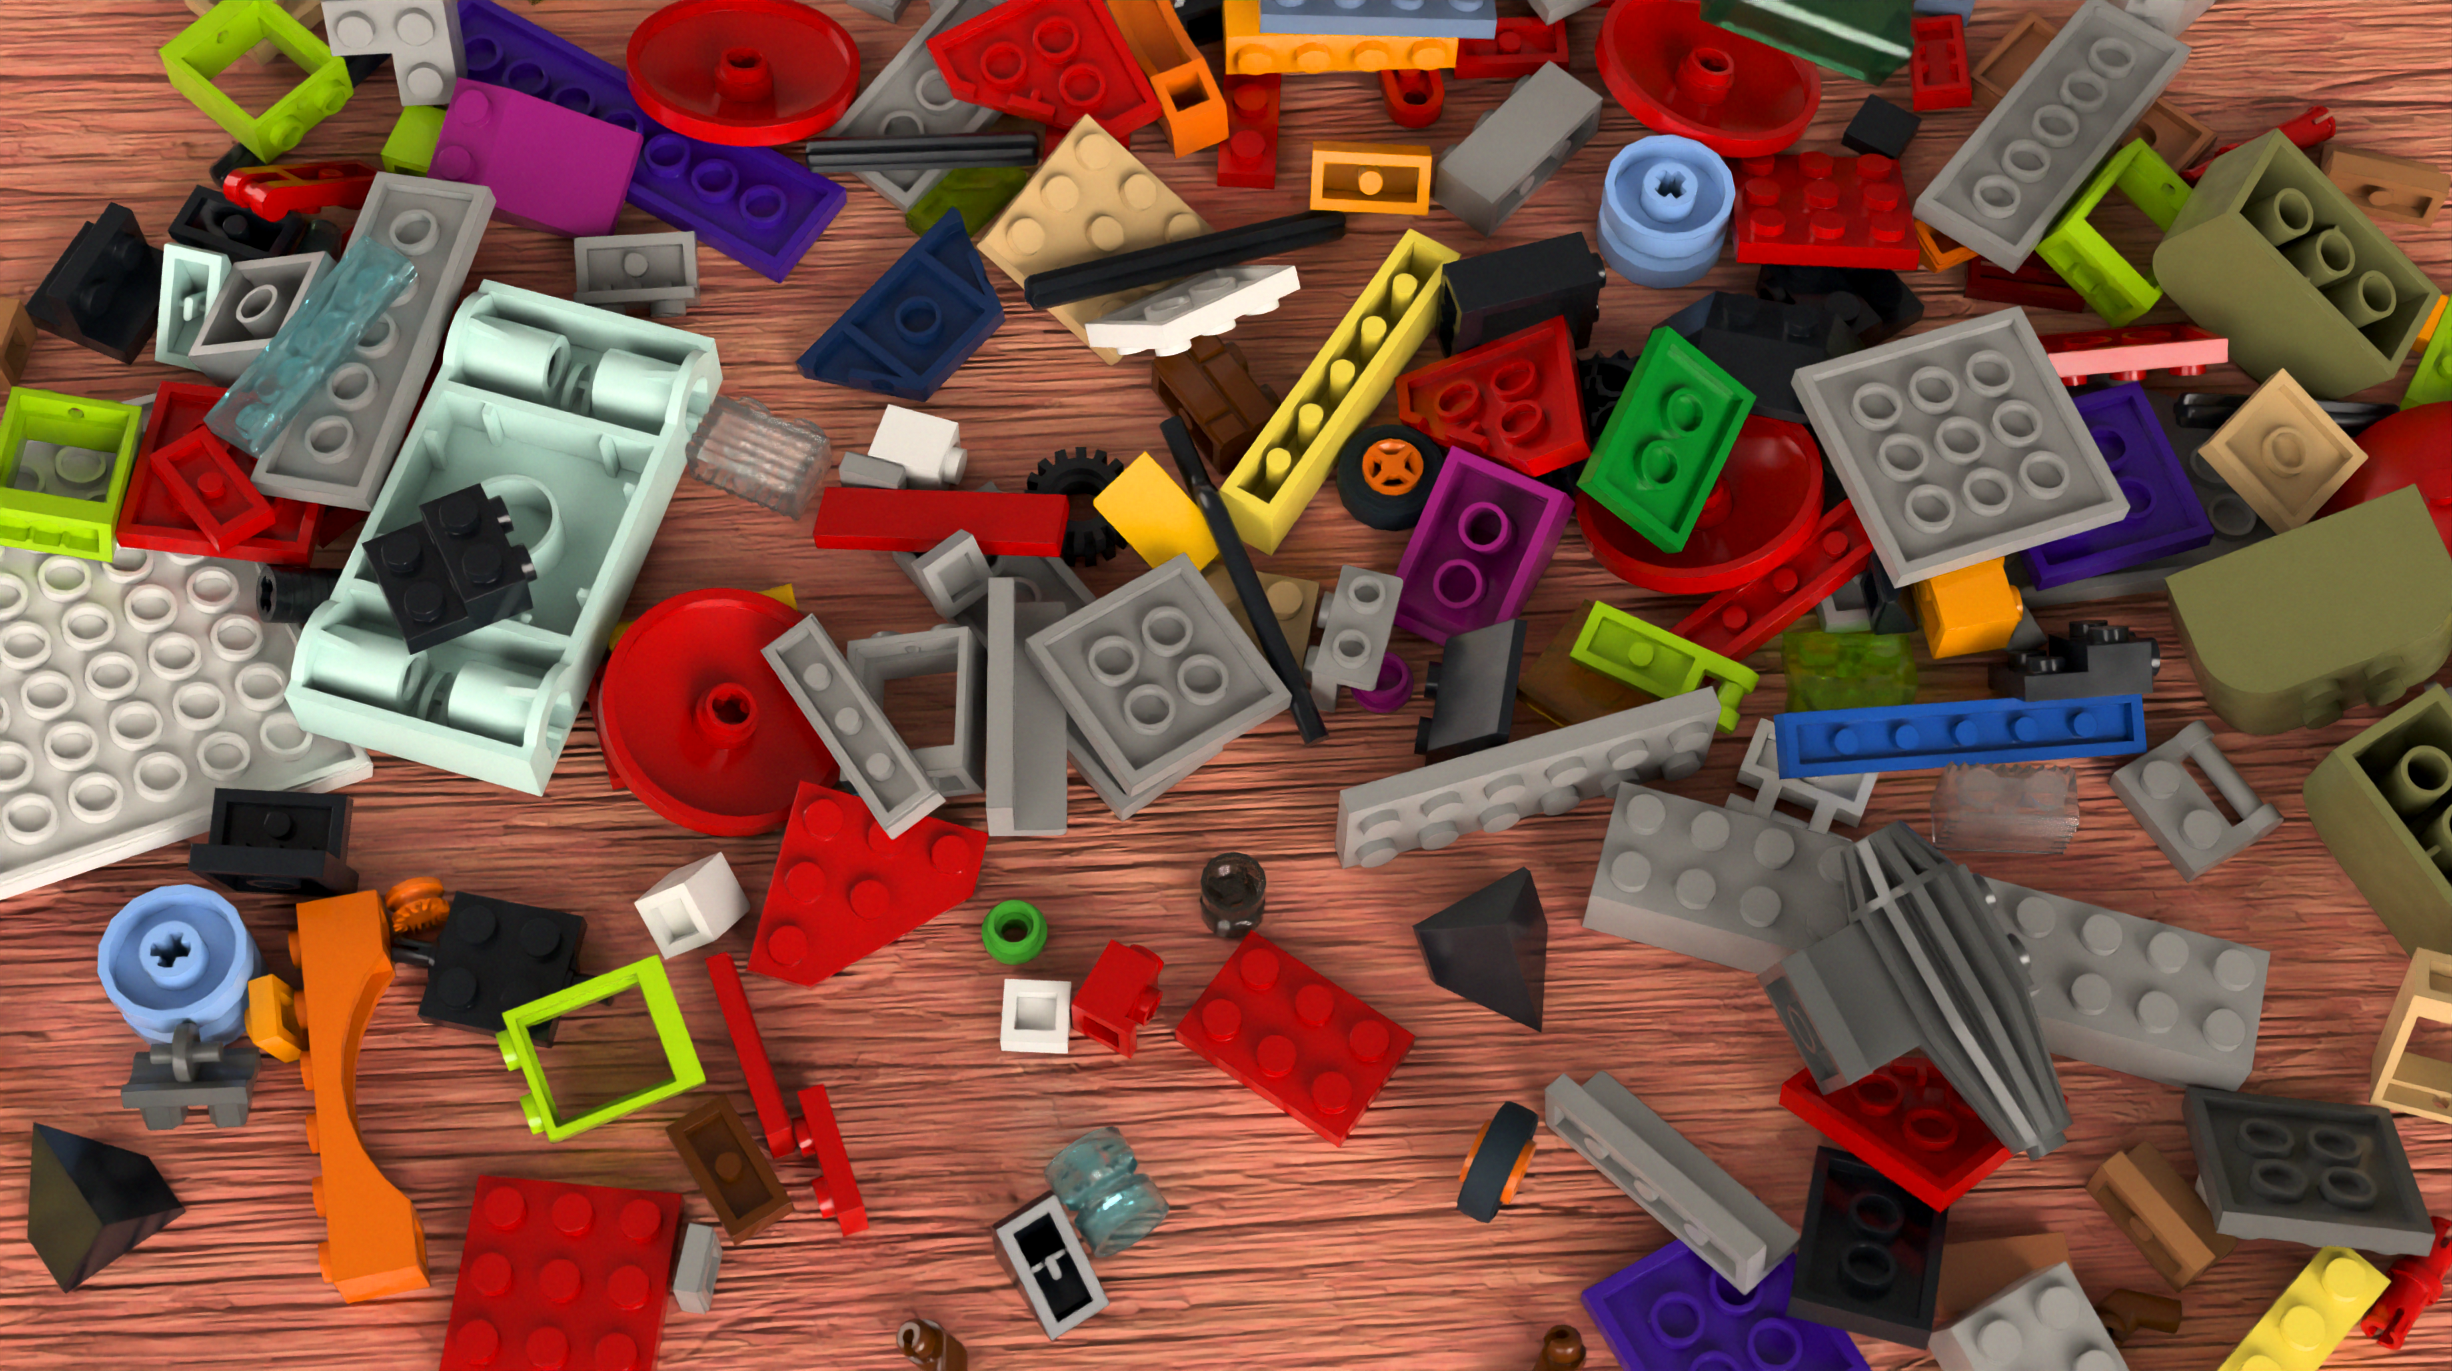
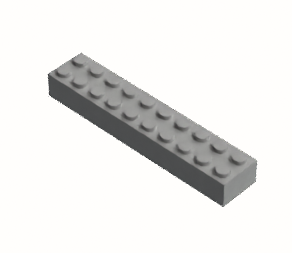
[1582,781,2271,1092]

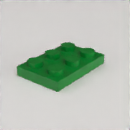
[1576,326,1757,554]

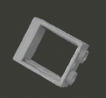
[840,623,988,797]

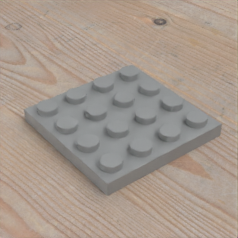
[1791,305,2130,589]

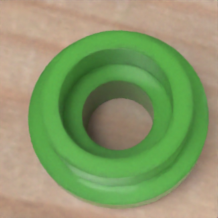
[982,900,1048,965]

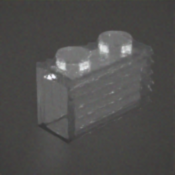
[685,394,833,521]
[1930,761,2080,854]

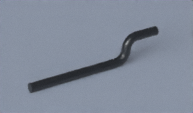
[1159,416,1329,746]

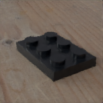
[1786,1145,1949,1351]

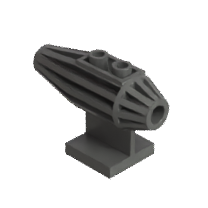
[1757,820,2073,1161]

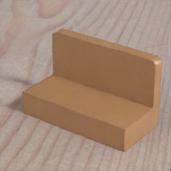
[2318,143,2451,228]
[2085,1141,2238,1294]

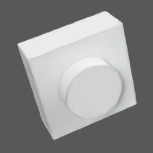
[1000,979,1072,1054]

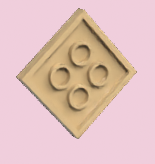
[976,113,1217,366]

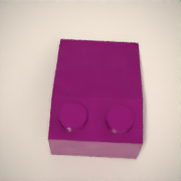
[426,77,644,239]
[1393,445,1576,647]

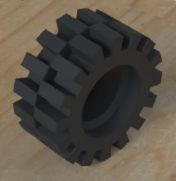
[1024,447,1129,567]

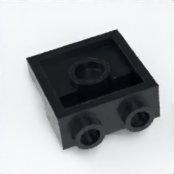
[1755,264,1925,348]
[361,483,537,655]
[1988,620,2160,702]

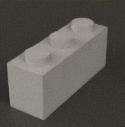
[1434,60,1603,238]

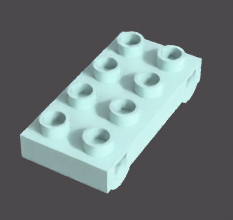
[284,279,723,797]

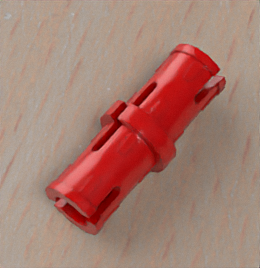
[2360,1216,2452,1350]

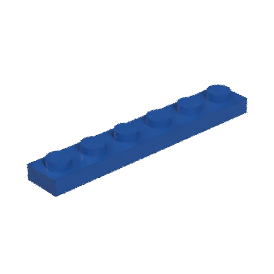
[1774,694,2147,780]

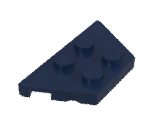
[796,206,1006,403]

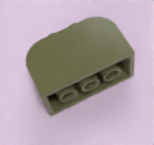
[2152,128,2442,400]
[2164,483,2452,735]
[2303,683,2452,960]

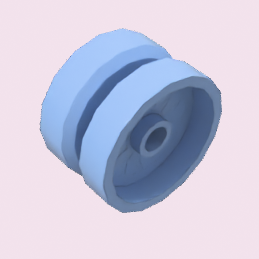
[1596,135,1736,289]
[97,884,269,1046]

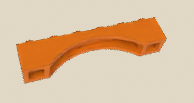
[1103,0,1229,159]
[288,889,431,1303]

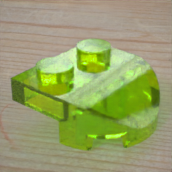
[1780,631,1918,713]

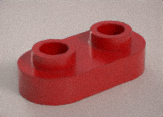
[1376,68,1445,129]

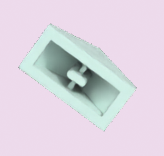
[155,242,232,372]

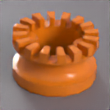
[384,876,451,935]

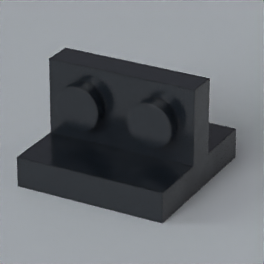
[24,202,164,365]
[188,788,359,898]

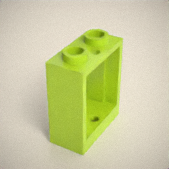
[159,0,355,164]
[2034,137,2193,328]
[0,386,143,563]
[495,954,706,1145]

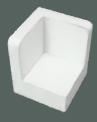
[634,851,750,960]

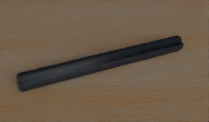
[1024,210,1346,311]

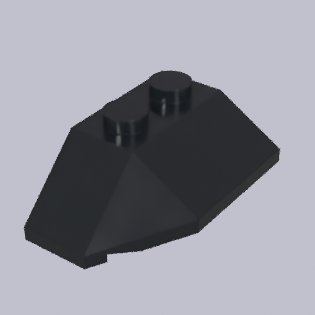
[1645,291,1869,425]

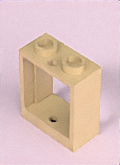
[2369,947,2452,1124]

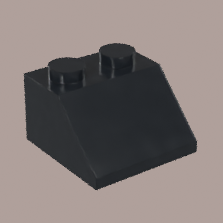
[1414,619,1527,767]

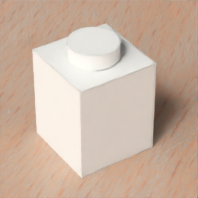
[868,404,968,491]

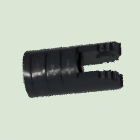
[256,566,344,624]

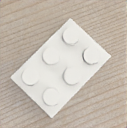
[1084,265,1301,356]

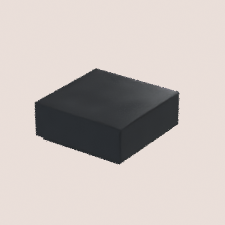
[1841,93,1922,159]

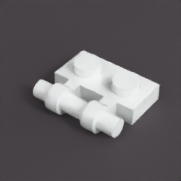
[1724,718,1879,841]

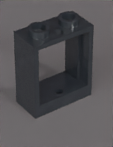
[1434,231,1606,359]

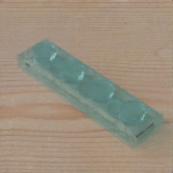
[203,235,418,459]

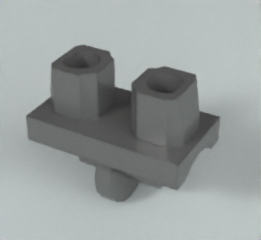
[120,1023,262,1130]

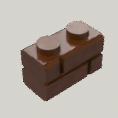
[1152,335,1281,476]

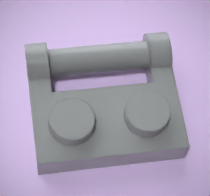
[2108,719,2284,883]

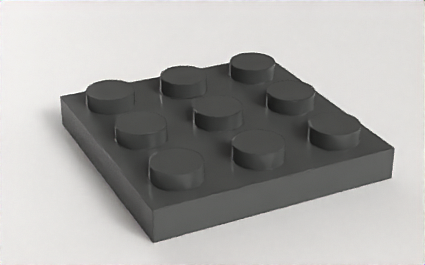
[2181,1087,2436,1257]

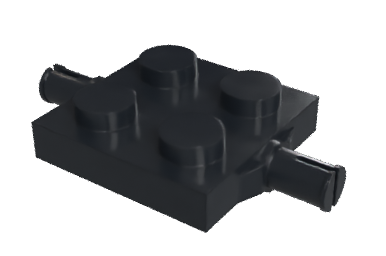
[391,891,614,1049]

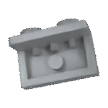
[573,231,701,318]
[1302,564,1403,713]

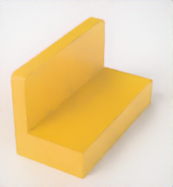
[1093,451,1222,572]

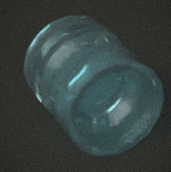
[1044,1126,1169,1258]

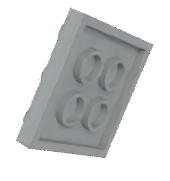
[1024,552,1292,798]

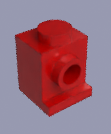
[1071,939,1164,1059]

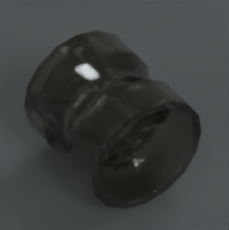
[1200,852,1266,938]

